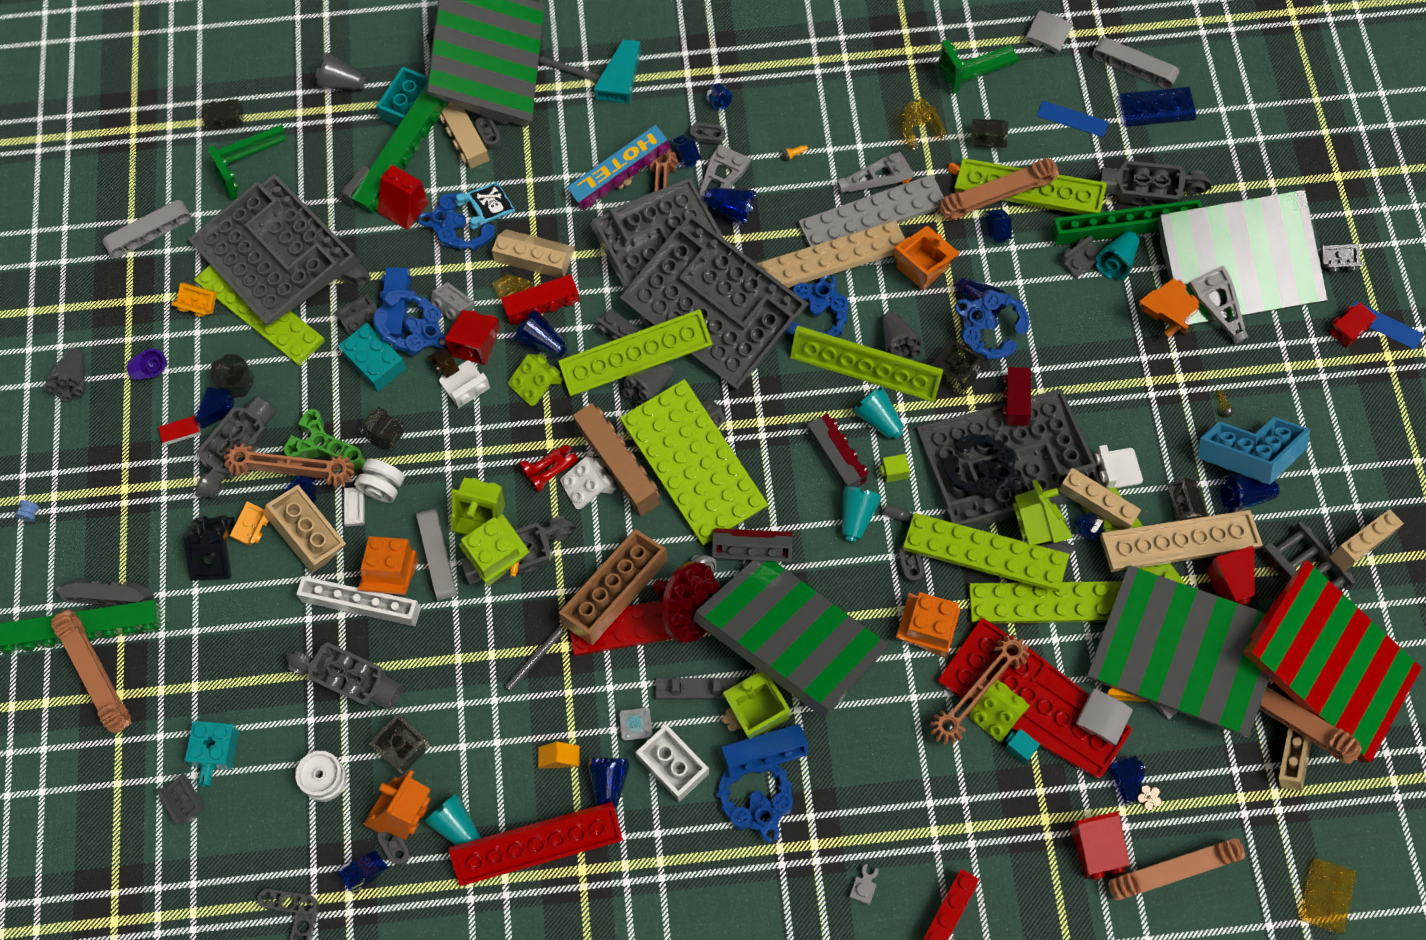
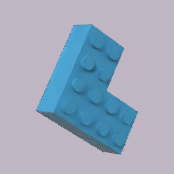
[1198,417,1310,485]

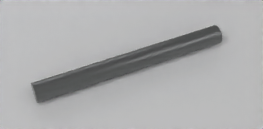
[539,56,601,82]
[504,627,564,691]

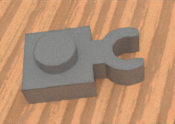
[849,864,878,905]

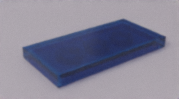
[1118,87,1197,127]

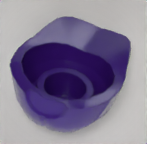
[127,348,167,380]

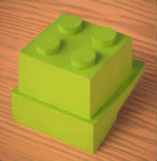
[451,477,505,535]
[1013,479,1073,545]
[459,514,530,587]
[723,671,792,739]

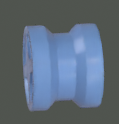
[15,500,39,522]

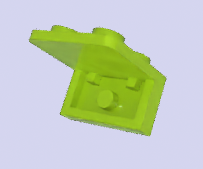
[508,354,564,406]
[969,680,1030,741]

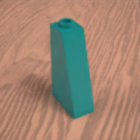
[594,40,641,104]

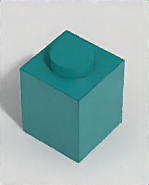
[1005,729,1040,765]

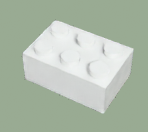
[636,724,709,802]

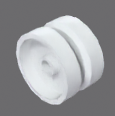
[354,459,405,503]
[295,751,347,802]

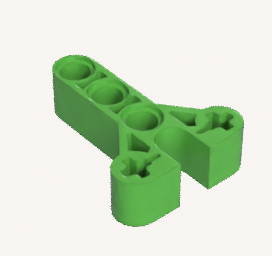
[284,409,365,470]

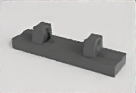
[656,678,737,700]

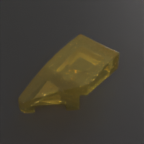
[492,274,533,299]

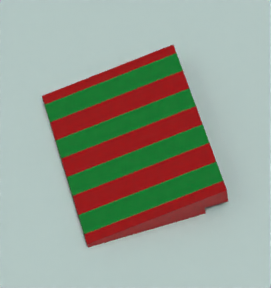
[1243,560,1422,762]

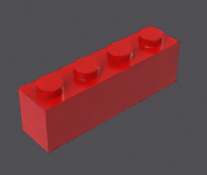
[501,274,580,325]
[923,869,980,940]

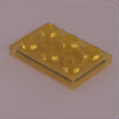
[1299,858,1357,934]

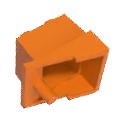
[893,226,960,290]
[1139,278,1199,338]
[358,536,418,595]
[896,592,961,658]
[364,770,431,840]

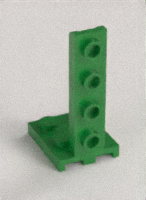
[938,39,1020,94]
[207,124,286,201]

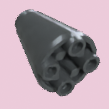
[315,52,366,91]
[882,311,922,359]
[45,348,85,402]
[622,363,674,407]

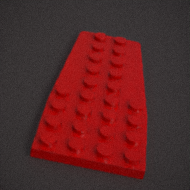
[937,617,1132,779]

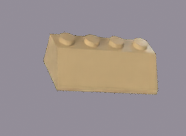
[492,229,575,278]
[264,485,346,573]

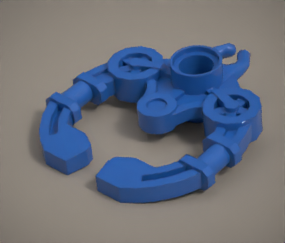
[418,192,495,250]
[787,275,849,337]
[954,289,1029,360]
[373,290,447,355]
[716,764,793,843]

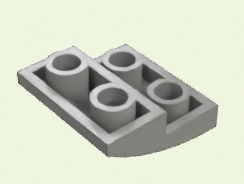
[1025,11,1072,54]
[1075,688,1133,745]

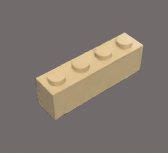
[439,103,490,169]
[1058,468,1141,530]
[1329,509,1404,572]
[1279,701,1312,791]

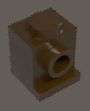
[428,347,460,378]

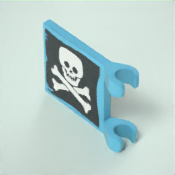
[455,182,515,230]

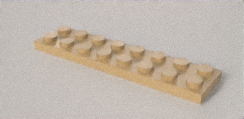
[757,220,905,288]
[1100,510,1263,572]

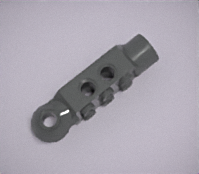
[1099,161,1212,206]
[196,396,276,499]
[461,516,577,585]
[286,642,404,710]

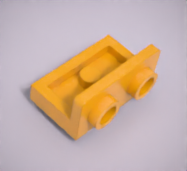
[171,282,217,317]
[229,501,269,547]

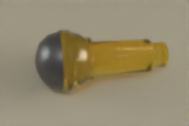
[1217,390,1234,417]

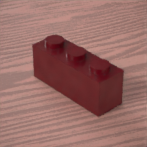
[1002,367,1031,426]

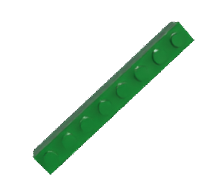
[351,84,449,214]
[1052,199,1202,245]
[0,600,161,654]

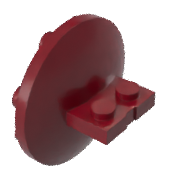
[652,561,719,643]

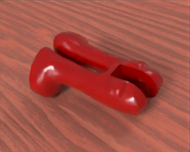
[519,444,578,493]

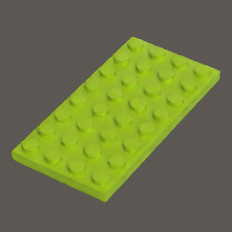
[620,379,768,547]

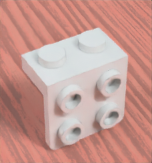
[439,360,490,408]
[1094,445,1143,489]
[560,457,616,509]

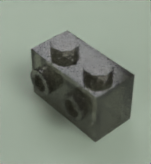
[203,99,244,131]
[971,119,1009,148]
[1167,477,1207,521]

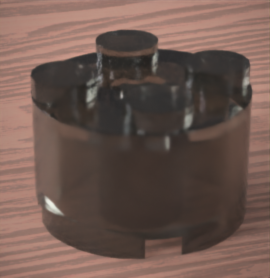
[210,354,254,398]
[359,407,405,451]

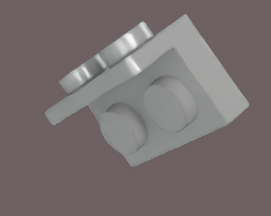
[430,282,475,323]

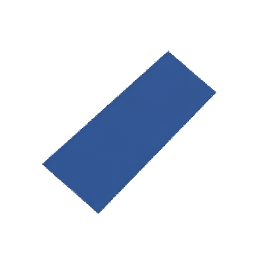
[1037,101,1109,137]
[1353,301,1424,350]

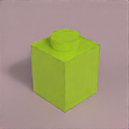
[879,454,910,483]

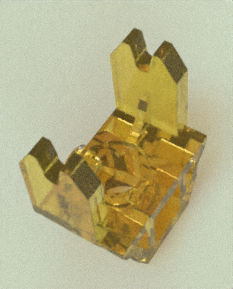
[902,98,946,150]

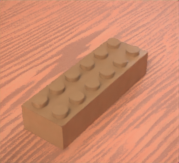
[573,403,660,517]
[559,529,668,645]

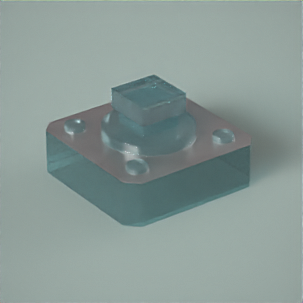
[619,708,653,743]

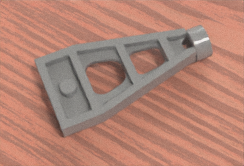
[699,144,751,208]
[836,152,914,193]
[1189,265,1248,344]

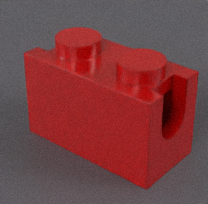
[1329,302,1377,348]

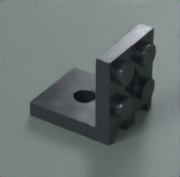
[183,515,235,581]

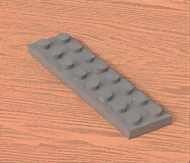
[798,174,945,247]

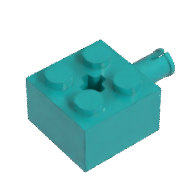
[185,721,240,787]

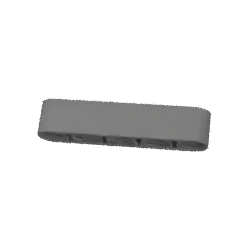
[1092,38,1179,89]
[102,200,191,258]
[416,508,457,601]

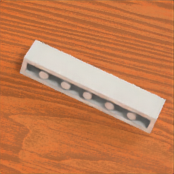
[296,576,421,627]

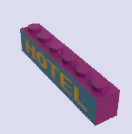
[567,125,671,210]

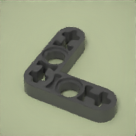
[257,889,320,940]

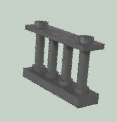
[1260,521,1356,590]

